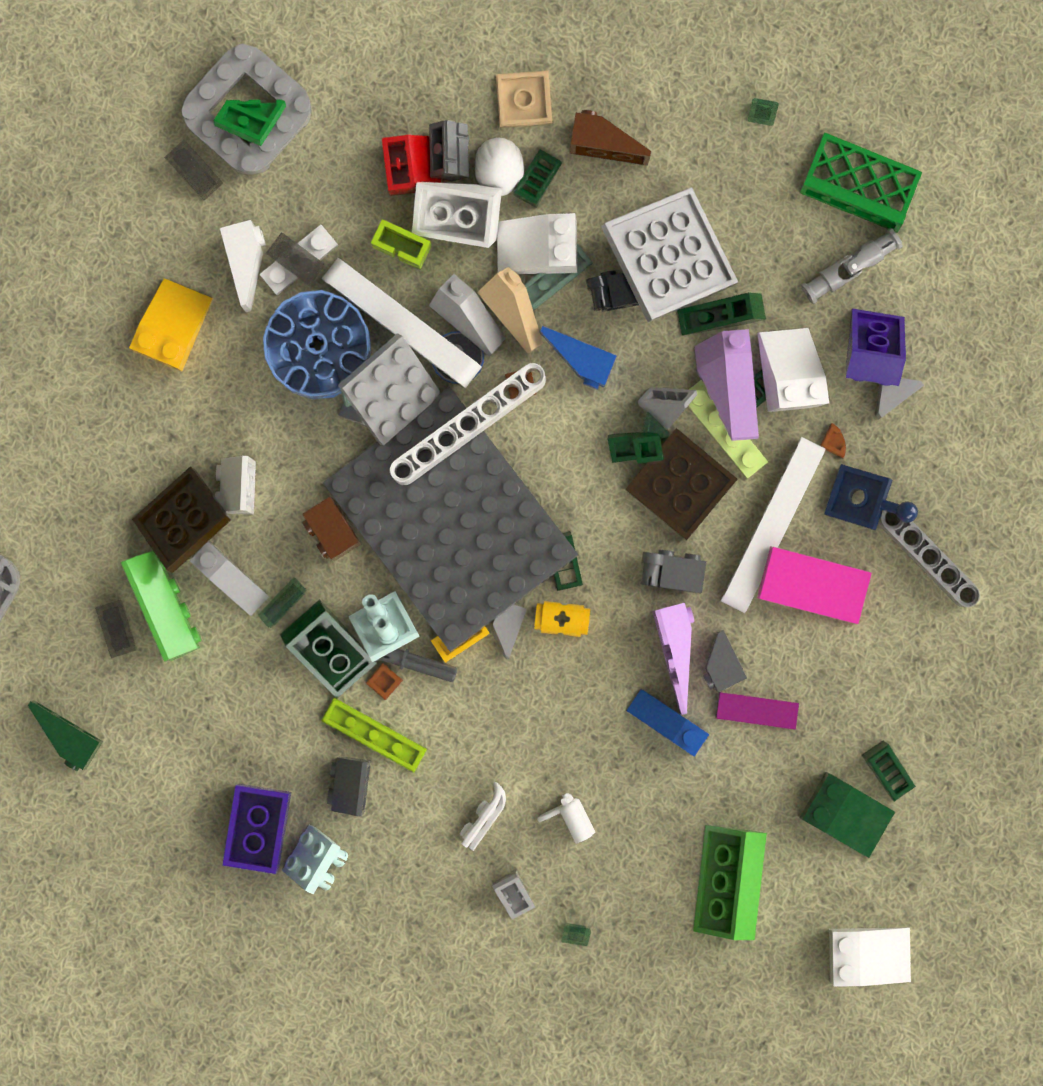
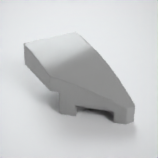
[492,605,527,660]

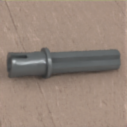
[378,649,457,682]

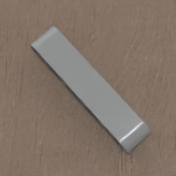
[878,511,980,608]

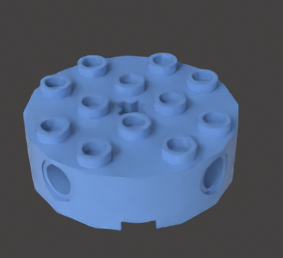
[263,290,371,399]

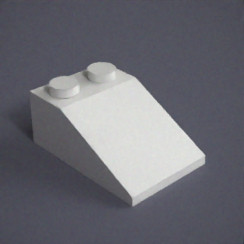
[412,182,502,248]
[497,213,577,274]
[220,220,266,312]
[757,328,829,412]
[215,456,256,515]
[829,928,911,986]

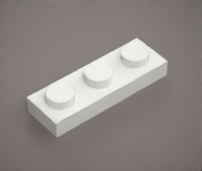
[260,225,338,295]

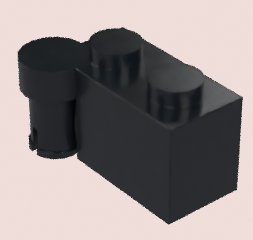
[586,270,639,312]

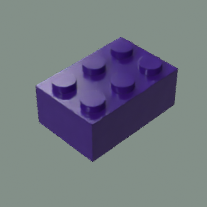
[222,784,292,874]

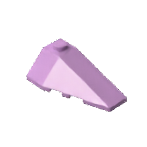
[694,329,759,441]
[652,603,694,715]

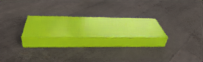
[321,698,427,772]

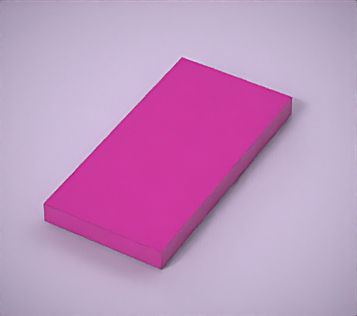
[757,546,872,624]

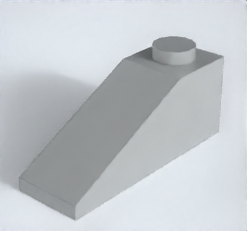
[429,274,506,356]
[190,541,269,616]

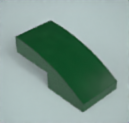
[607,432,664,464]

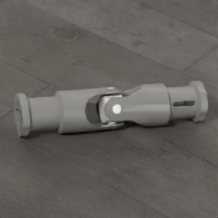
[801,228,903,305]

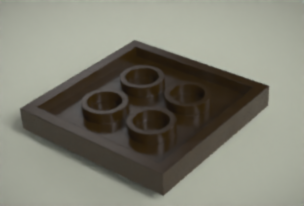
[625,428,738,541]
[132,466,231,574]

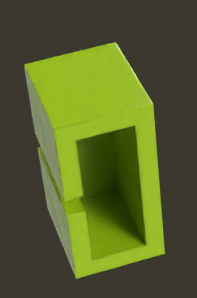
[371,219,432,270]

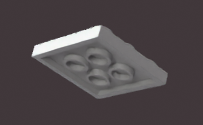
[338,333,441,446]

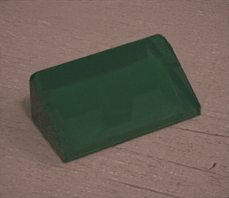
[258,577,308,628]

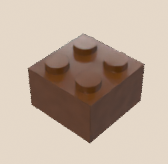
[302,497,361,561]

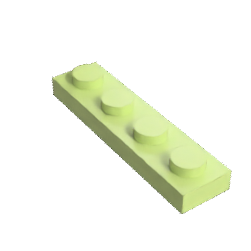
[688,380,768,479]

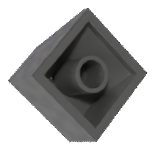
[327,756,371,816]

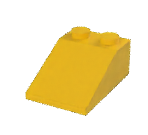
[129,278,213,371]

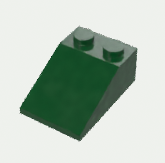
[280,599,377,698]
[799,772,895,858]

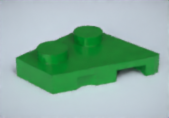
[213,99,286,146]

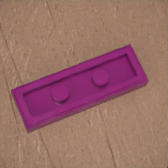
[716,692,799,730]

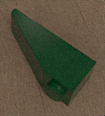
[677,292,766,336]
[28,701,103,771]

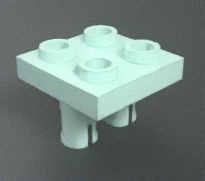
[348,591,420,662]
[282,824,348,894]

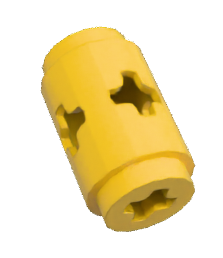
[534,601,590,637]

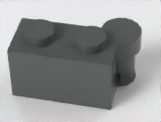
[640,550,707,594]

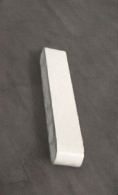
[322,258,482,388]
[390,363,546,485]
[721,437,825,613]

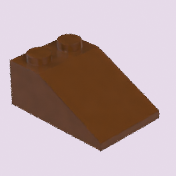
[570,110,651,166]

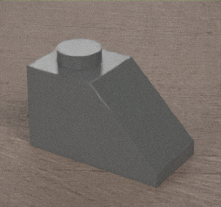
[703,630,747,692]

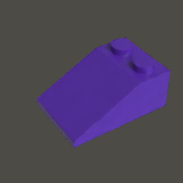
[846,309,906,386]

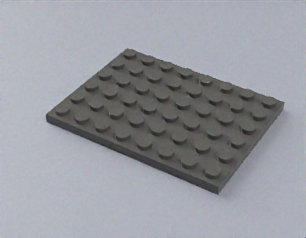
[323,387,579,652]

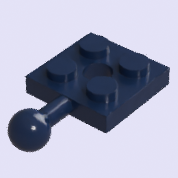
[824,464,918,531]

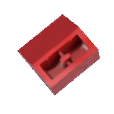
[382,135,441,196]

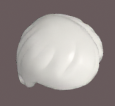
[475,138,524,196]

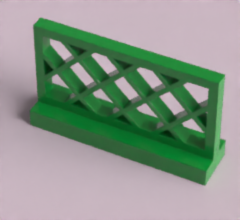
[800,132,922,233]

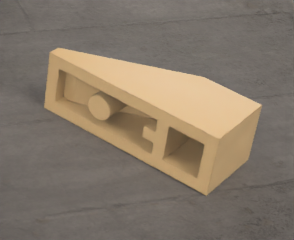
[477,267,543,354]

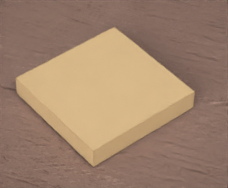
[496,71,552,128]

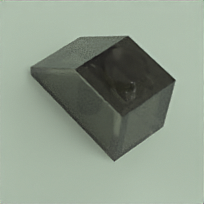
[164,140,223,201]

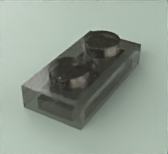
[266,232,325,286]
[95,600,137,658]

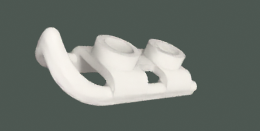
[460,782,506,851]

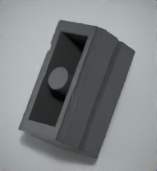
[429,120,470,181]

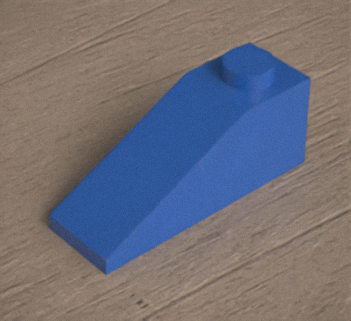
[540,326,617,390]
[626,689,709,757]

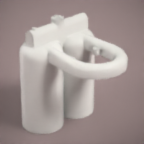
[537,793,595,844]

